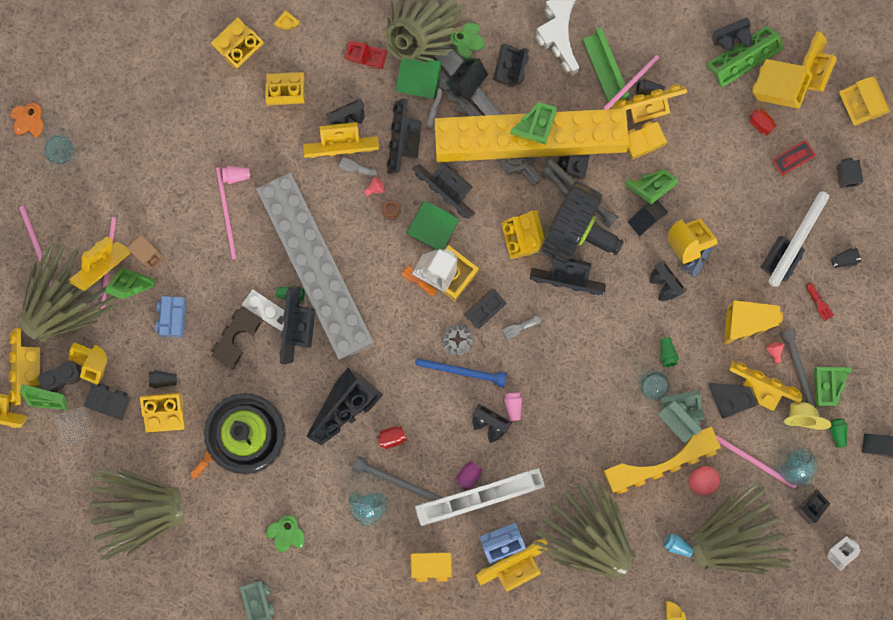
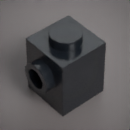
[836,158,863,188]

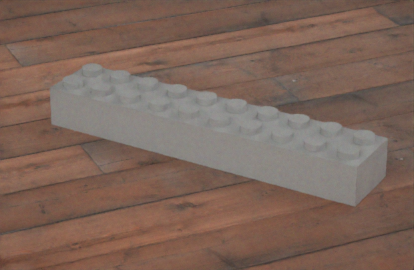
[256,172,374,362]

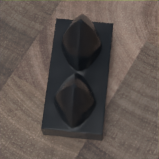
[712,17,752,51]
[326,99,365,125]
[649,261,687,301]
[472,404,512,443]

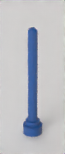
[415,359,507,388]

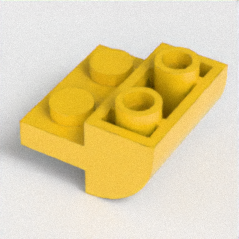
[211,17,264,69]
[265,72,305,105]
[839,77,891,126]
[501,210,544,259]
[667,218,718,264]
[140,393,185,433]

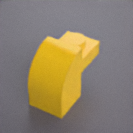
[68,342,107,385]

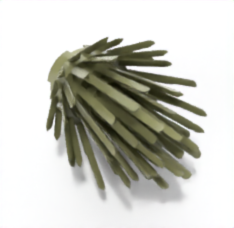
[385,0,464,64]

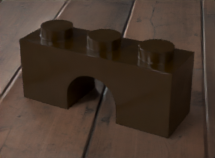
[211,307,263,370]

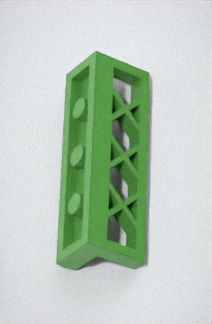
[706,26,784,87]
[582,28,630,108]

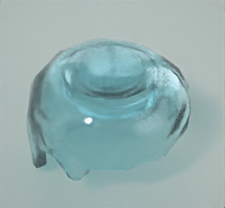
[44,135,74,165]
[640,370,669,401]

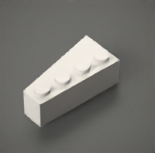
[412,249,457,292]

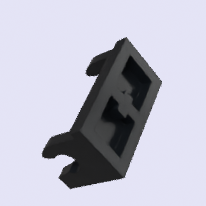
[446,58,488,100]
[463,289,507,329]

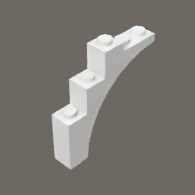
[535,0,579,76]
[415,468,545,526]

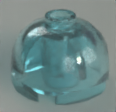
[777,448,818,485]
[348,492,388,526]

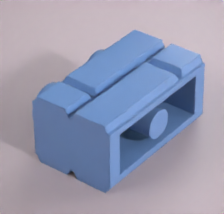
[155,296,186,338]
[480,522,526,563]

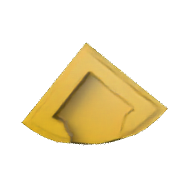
[274,10,300,30]
[665,601,686,620]

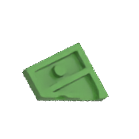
[510,102,557,145]
[625,169,678,204]
[106,268,156,299]
[814,367,852,406]
[20,384,68,410]

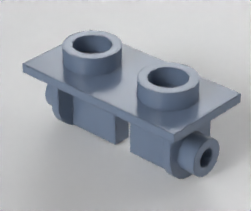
[680,246,713,277]

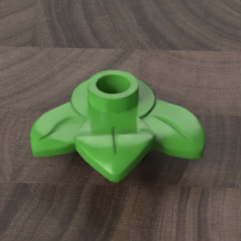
[449,23,485,58]
[266,515,304,553]

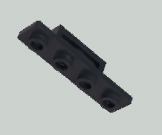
[387,98,422,174]
[412,162,475,219]
[529,259,606,295]
[279,287,315,364]

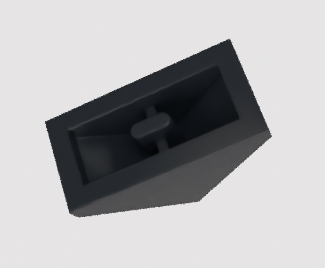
[627,200,669,237]
[862,434,893,458]
[795,489,830,524]

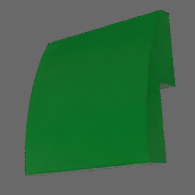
[396,58,442,99]
[406,201,459,251]

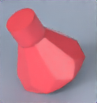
[364,177,385,196]
[766,342,784,363]

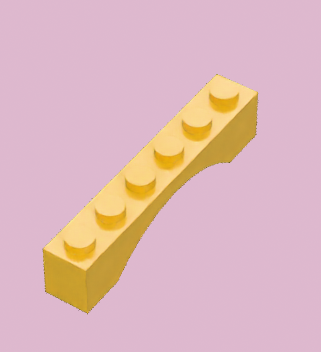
[603,426,721,495]

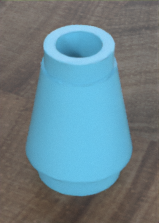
[663,533,693,558]

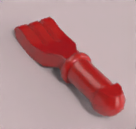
[806,283,834,321]

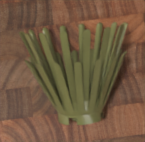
[17,243,117,342]
[89,468,183,561]
[534,479,636,581]
[690,481,791,574]

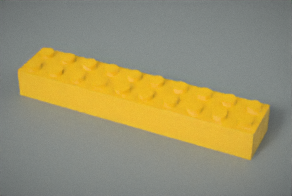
[435,108,629,162]

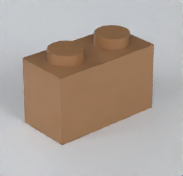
[127,235,164,270]

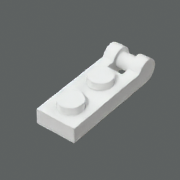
[242,289,285,332]

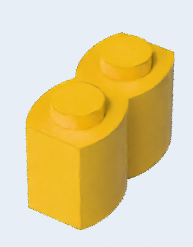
[627,121,667,160]

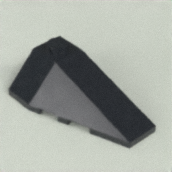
[307,367,383,445]

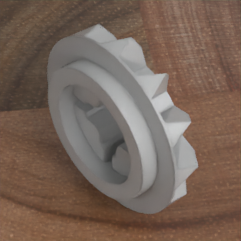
[442,324,473,355]

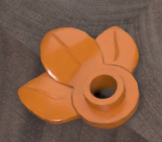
[10,103,44,138]

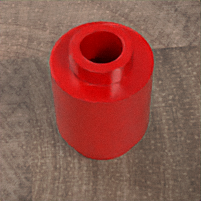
[749,109,777,136]
[377,426,407,450]

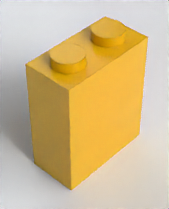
[752,59,812,109]

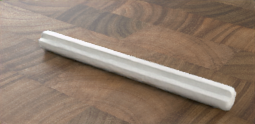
[768,191,829,287]

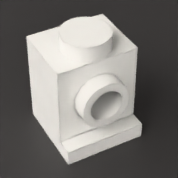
[827,536,861,571]

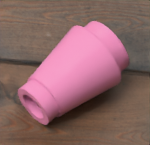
[222,165,250,184]
[503,392,522,421]

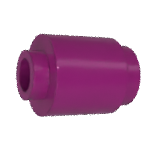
[455,461,483,490]

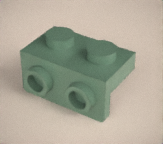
[661,390,705,427]
[658,401,702,442]
[240,580,275,620]

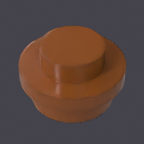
[382,201,401,220]

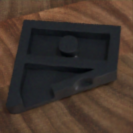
[709,382,759,419]

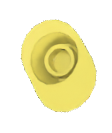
[784,402,831,430]

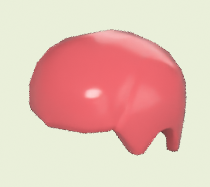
[688,466,720,496]

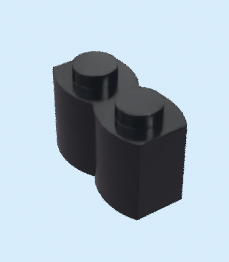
[38,362,82,392]
[84,383,131,420]

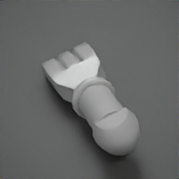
[426,89,442,128]
[338,157,378,178]
[502,316,541,341]

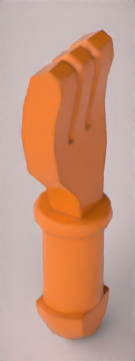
[400,265,436,296]
[190,447,221,479]

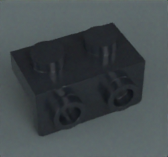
[493,43,529,87]
[557,154,590,179]
[760,236,805,281]

